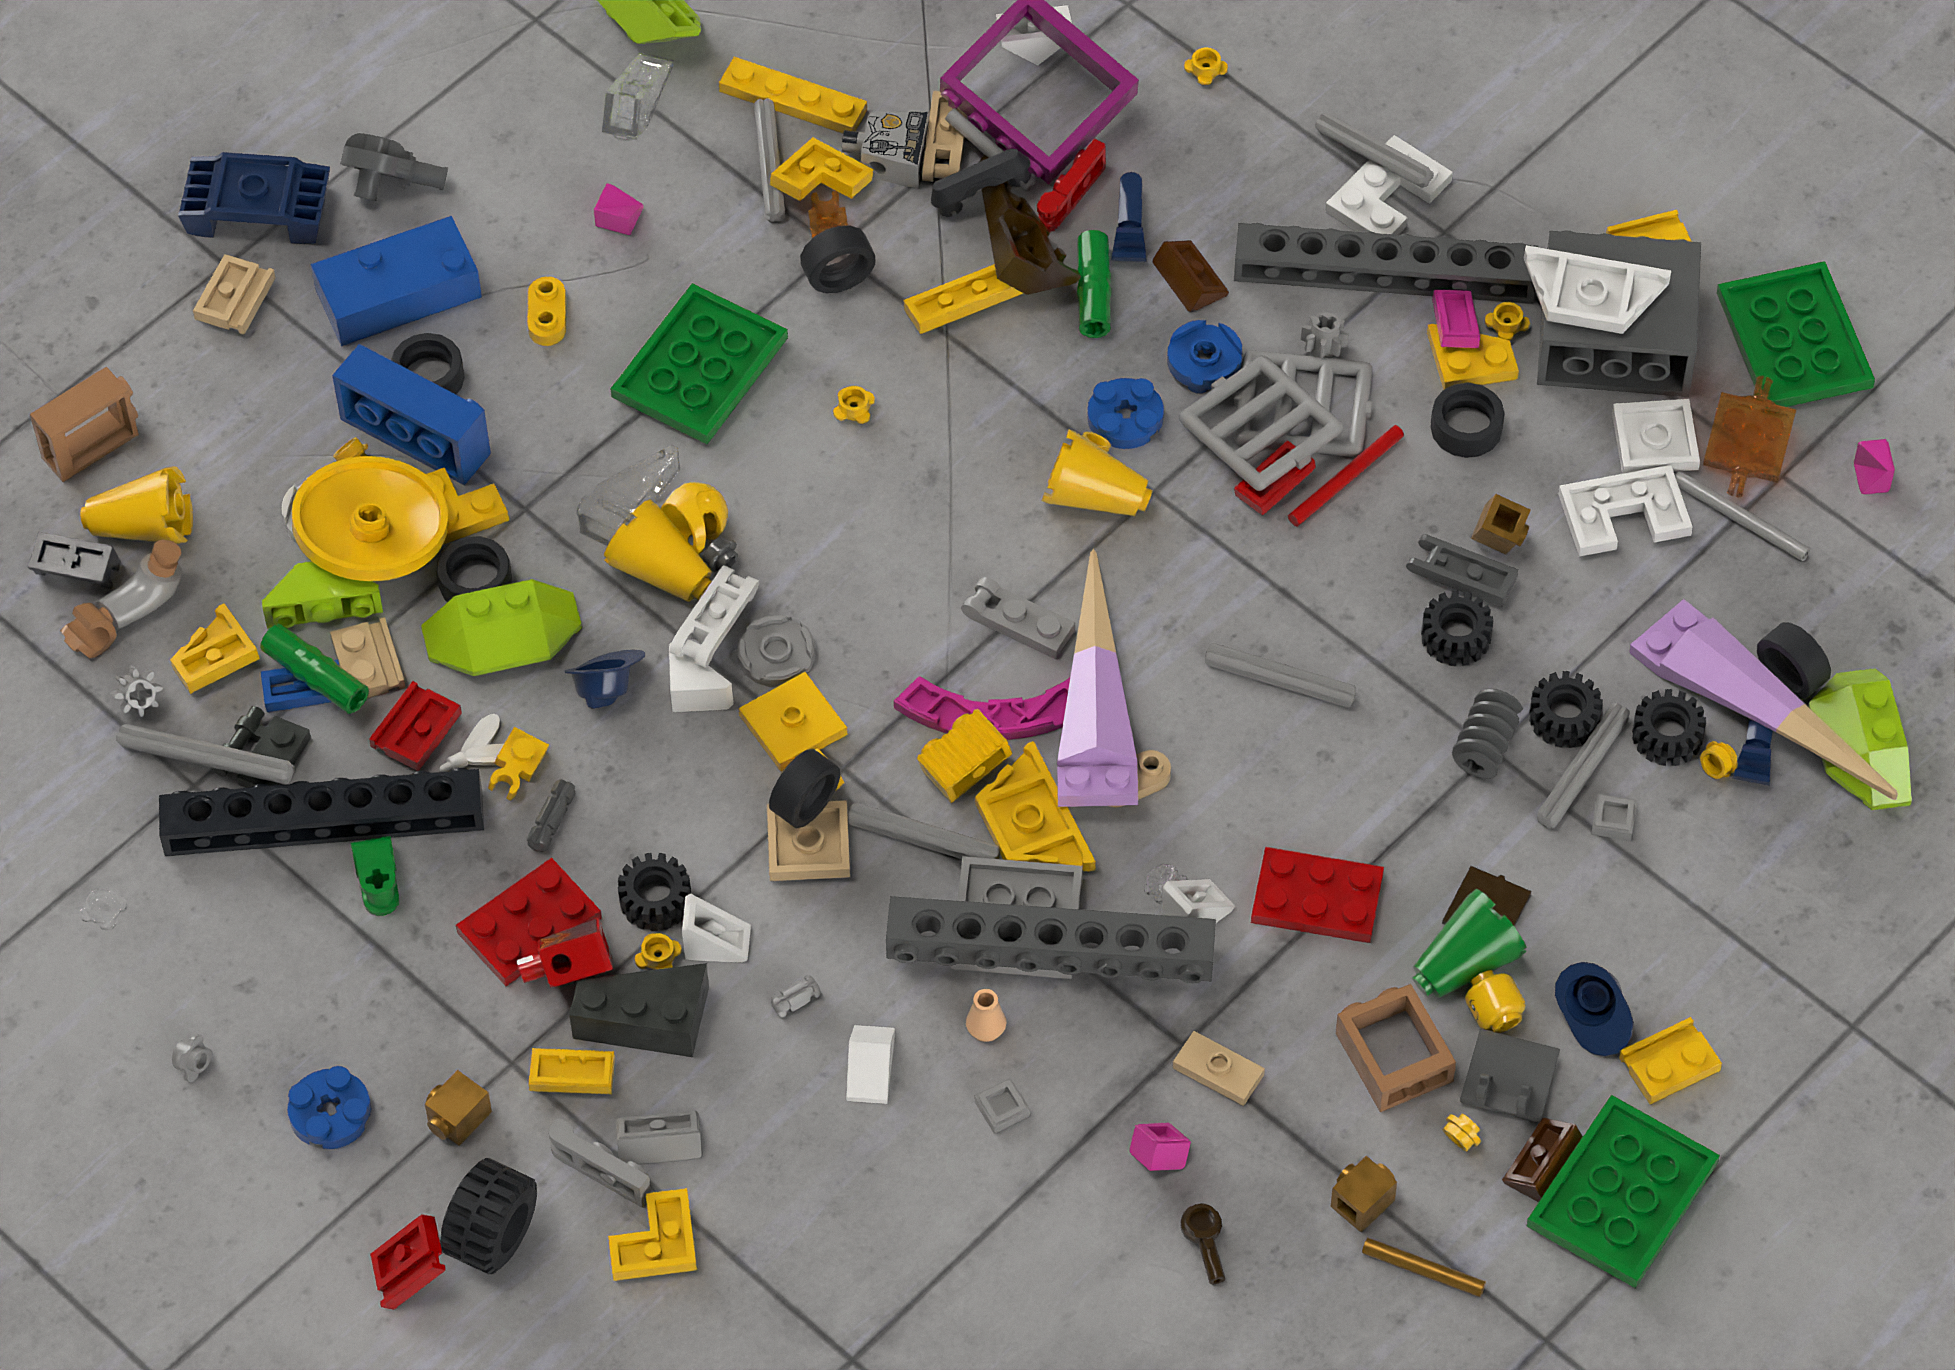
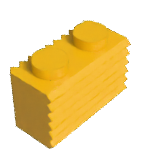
[917,709,1013,803]

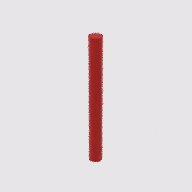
[1288,425,1404,527]

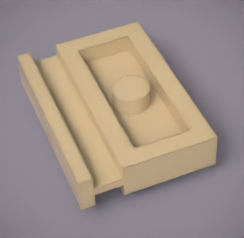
[193,254,276,334]
[330,617,406,698]

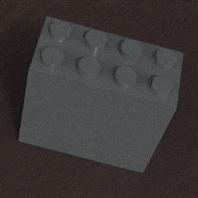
[1537,230,1701,397]

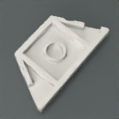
[1524,245,1671,334]

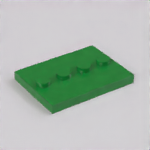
[1716,261,1875,412]
[610,283,788,444]
[1526,1095,1720,1289]

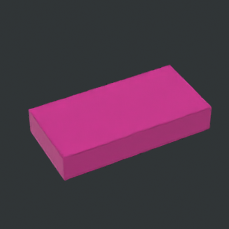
[1432,290,1480,348]

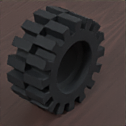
[1421,590,1494,666]
[1529,671,1603,748]
[1632,689,1706,766]
[617,853,691,931]

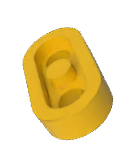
[527,277,566,346]

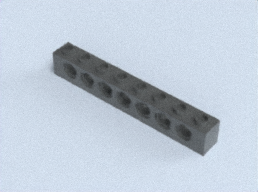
[1234,223,1538,304]
[886,896,1216,983]

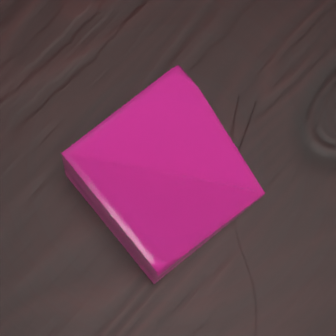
[594,183,643,236]
[1854,439,1895,494]
[1130,1123,1191,1171]

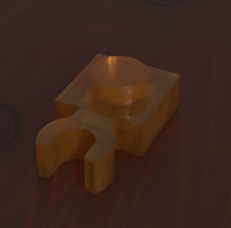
[808,191,848,239]

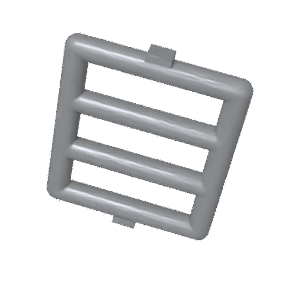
[1234,350,1372,457]
[1179,356,1343,491]

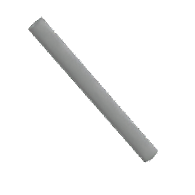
[1675,471,1810,561]

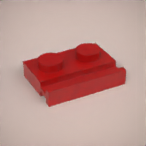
[369,681,462,771]
[370,1214,446,1310]

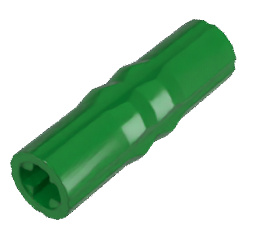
[1077,230,1112,338]
[260,624,369,714]

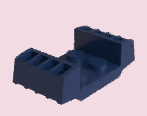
[178,152,330,244]

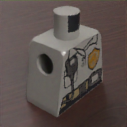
[842,111,929,189]

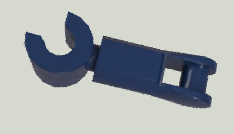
[1111,172,1147,262]
[1732,719,1773,786]

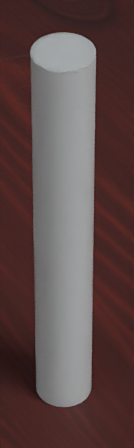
[945,108,1037,191]

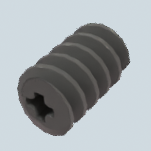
[1452,689,1523,779]

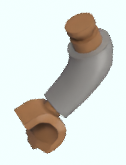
[60,540,182,659]

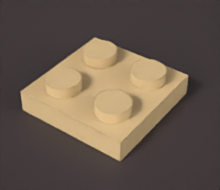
[767,800,850,881]

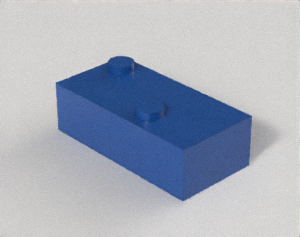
[311,216,482,346]
[332,344,491,486]

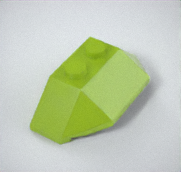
[597,0,701,44]
[421,579,582,676]
[1808,668,1912,810]

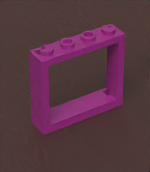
[940,0,1139,185]

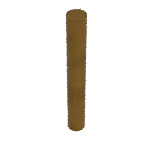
[1362,1237,1486,1297]

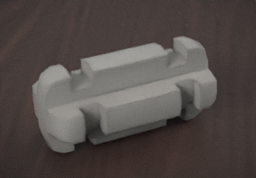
[771,975,820,1017]

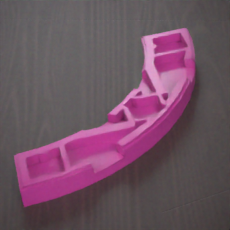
[893,676,1070,740]

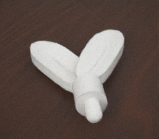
[440,714,504,772]

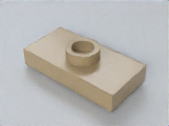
[1173,1031,1265,1106]

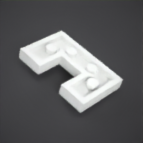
[1325,135,1453,235]
[1558,465,1693,557]

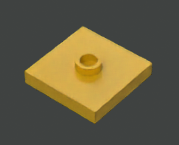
[738,672,848,771]

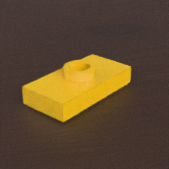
[528,1048,615,1094]

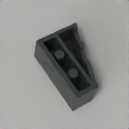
[569,963,709,1057]

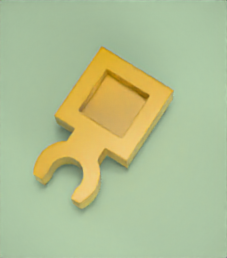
[488,727,549,801]

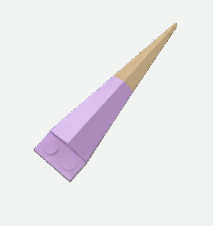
[1057,549,1138,807]
[1629,599,1898,800]

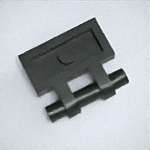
[213,706,311,788]

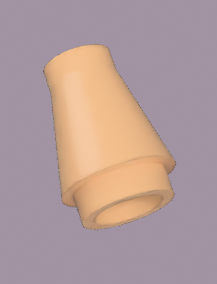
[966,989,1007,1042]

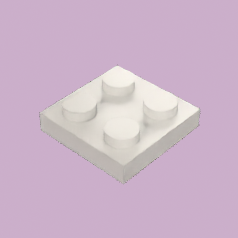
[1612,399,1700,474]

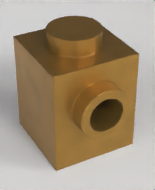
[1471,494,1531,555]
[425,1070,492,1146]
[1330,1156,1397,1233]

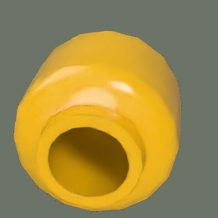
[1465,970,1526,1033]

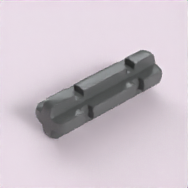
[527,779,576,852]

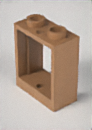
[30,366,139,482]
[1336,984,1456,1112]

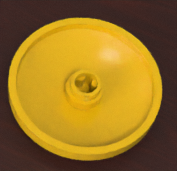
[292,456,448,581]

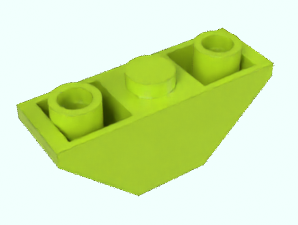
[262,561,383,629]

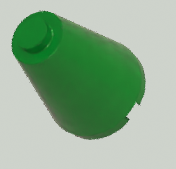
[1412,889,1527,998]

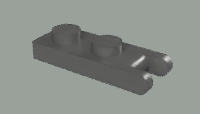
[1406,534,1519,607]

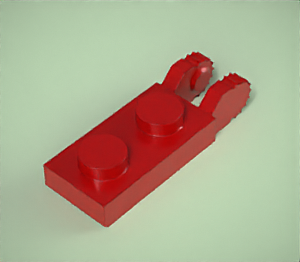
[1037,138,1106,233]

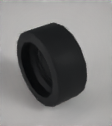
[800,225,876,294]
[391,333,465,394]
[1430,383,1505,458]
[437,536,512,602]
[1757,622,1831,699]
[769,749,841,829]

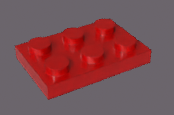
[1251,847,1384,943]
[456,857,602,986]

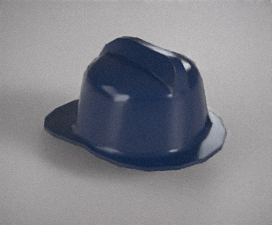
[565,649,645,709]
[1555,962,1634,1056]

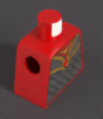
[517,918,613,988]

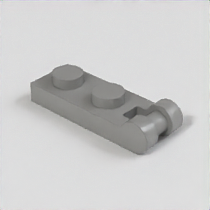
[961,577,1075,659]
[548,1119,651,1208]

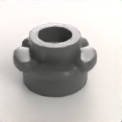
[703,536,738,573]

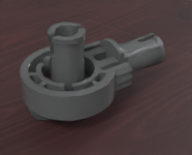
[340,133,448,201]

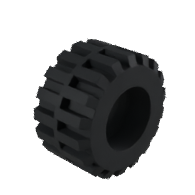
[440,1158,537,1275]

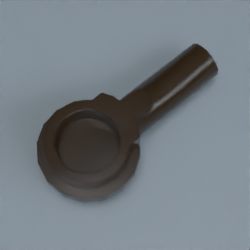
[1180,1203,1225,1285]

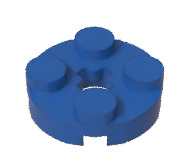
[1167,320,1242,394]
[1087,378,1164,449]
[287,1066,372,1149]

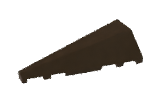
[978,154,1081,295]

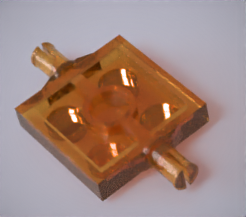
[1703,376,1797,497]

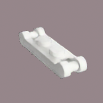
[670,565,759,668]

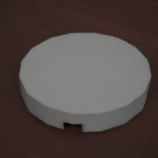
[737,615,815,687]

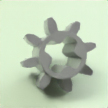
[1301,312,1349,359]
[111,666,163,717]

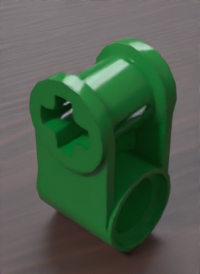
[351,836,399,916]

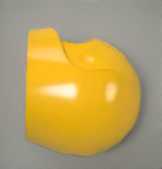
[661,482,728,554]

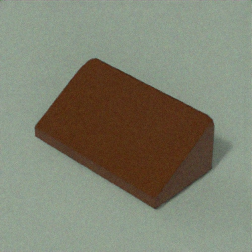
[1152,240,1229,312]
[1502,1118,1583,1202]

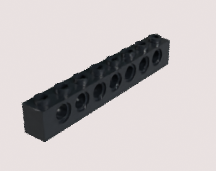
[159,768,484,856]

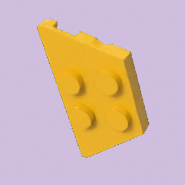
[975,741,1096,872]

